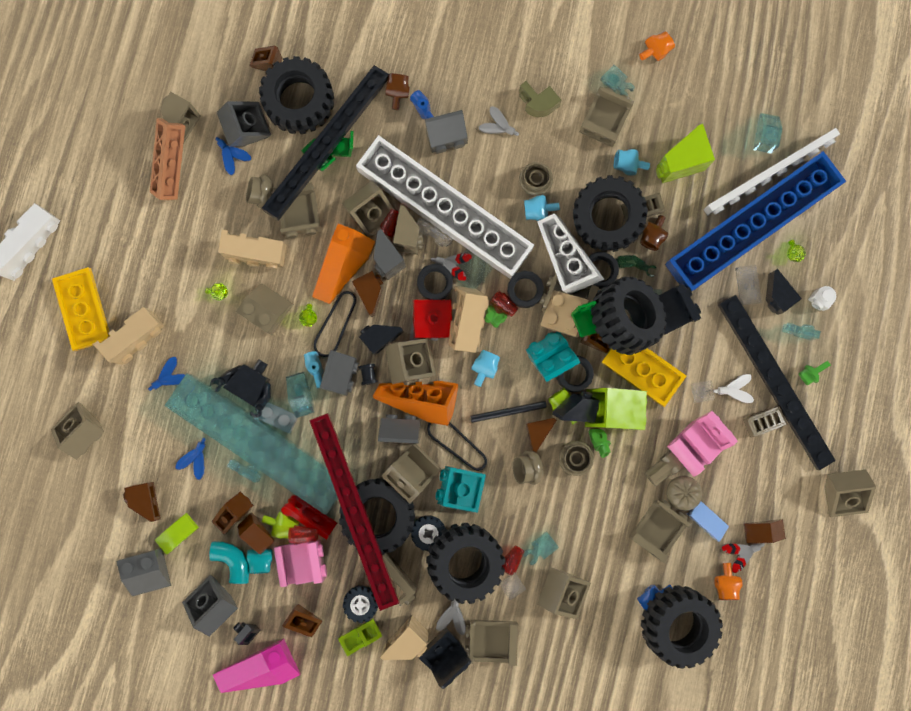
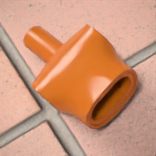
[639,31,675,61]
[714,563,742,600]

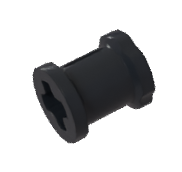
[358,364,379,386]

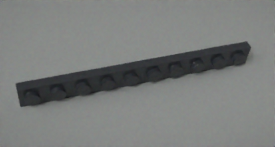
[262,65,389,221]
[718,295,836,470]

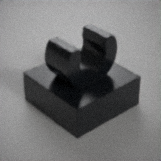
[233,622,260,645]

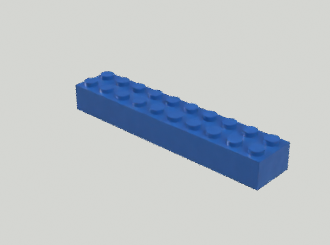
[664,151,847,292]

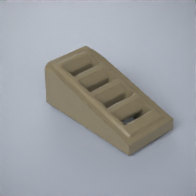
[621,193,665,221]
[743,406,787,437]

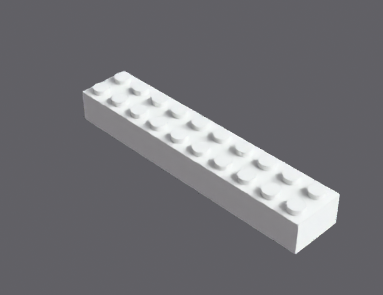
[356,135,534,280]

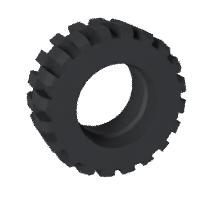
[259,56,334,134]
[573,175,648,252]
[591,276,667,355]
[339,478,415,555]
[426,523,505,604]
[641,585,723,669]

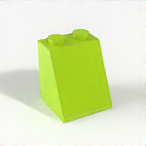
[656,124,715,184]
[585,388,647,430]

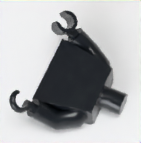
[209,359,271,417]

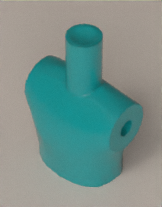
[247,549,273,574]

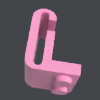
[667,411,738,477]
[274,539,327,587]

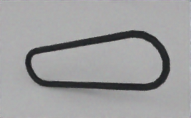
[313,291,356,357]
[427,422,487,471]

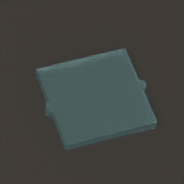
[454,249,493,289]

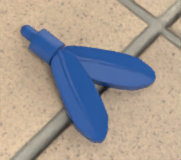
[216,137,251,175]
[148,357,190,391]
[175,438,206,480]

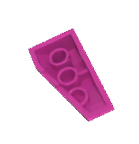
[213,639,300,693]

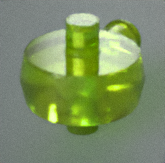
[787,240,806,262]
[205,283,228,301]
[299,304,317,327]

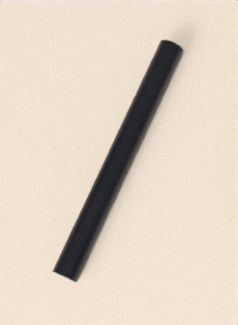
[470,401,547,423]

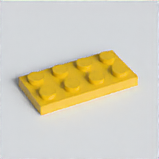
[52,267,110,352]
[601,348,687,407]

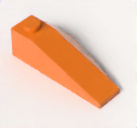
[312,223,375,304]
[373,381,458,426]

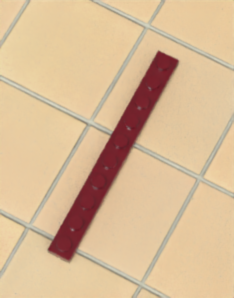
[309,413,400,611]

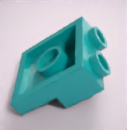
[526,332,580,382]
[435,466,486,513]

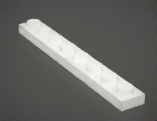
[703,128,840,216]

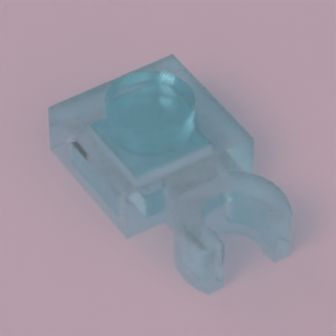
[601,65,635,96]
[782,323,821,341]
[227,459,262,483]
[523,531,559,565]

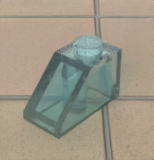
[753,113,782,153]
[286,372,314,418]

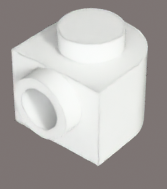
[808,286,836,311]

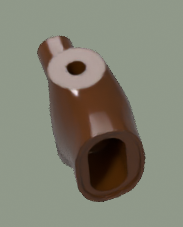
[385,73,410,110]
[640,215,669,251]

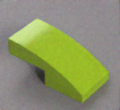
[155,513,199,555]
[337,619,383,657]

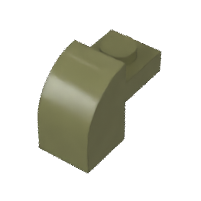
[519,81,561,117]

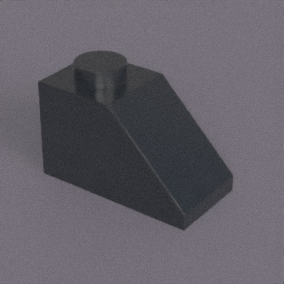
[766,269,802,315]
[359,325,404,356]
[552,391,600,423]

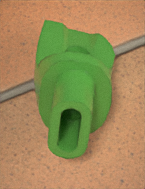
[799,361,831,386]
[588,429,611,458]

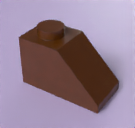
[352,271,383,317]
[123,482,161,522]
[211,491,254,535]

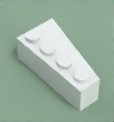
[0,203,60,281]
[537,214,604,294]

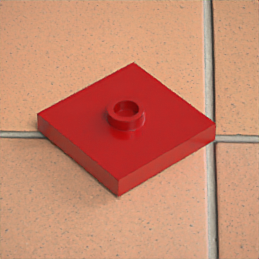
[413,300,452,338]

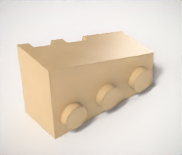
[218,230,287,269]
[449,286,489,353]
[93,307,164,365]

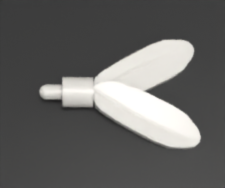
[713,374,754,403]

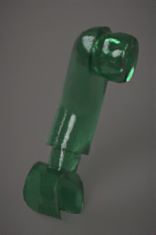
[616,255,657,277]

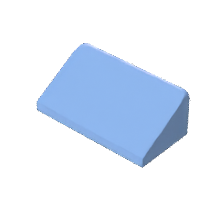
[687,501,729,542]

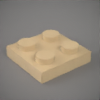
[540,290,590,338]

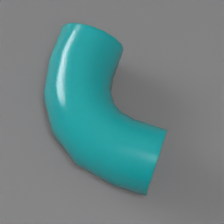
[209,541,249,584]

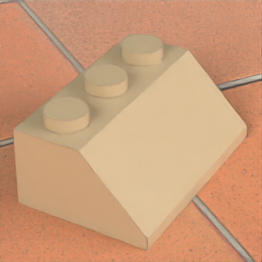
[380,615,429,660]

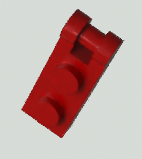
[281,495,337,540]

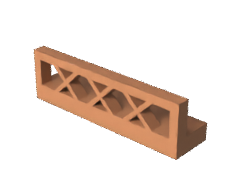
[150,118,185,200]

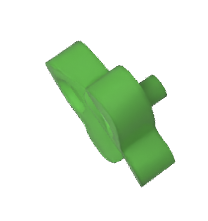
[484,305,507,328]

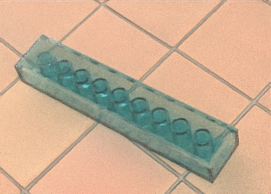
[164,373,338,515]

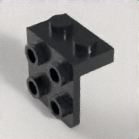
[659,284,702,335]
[418,628,471,689]

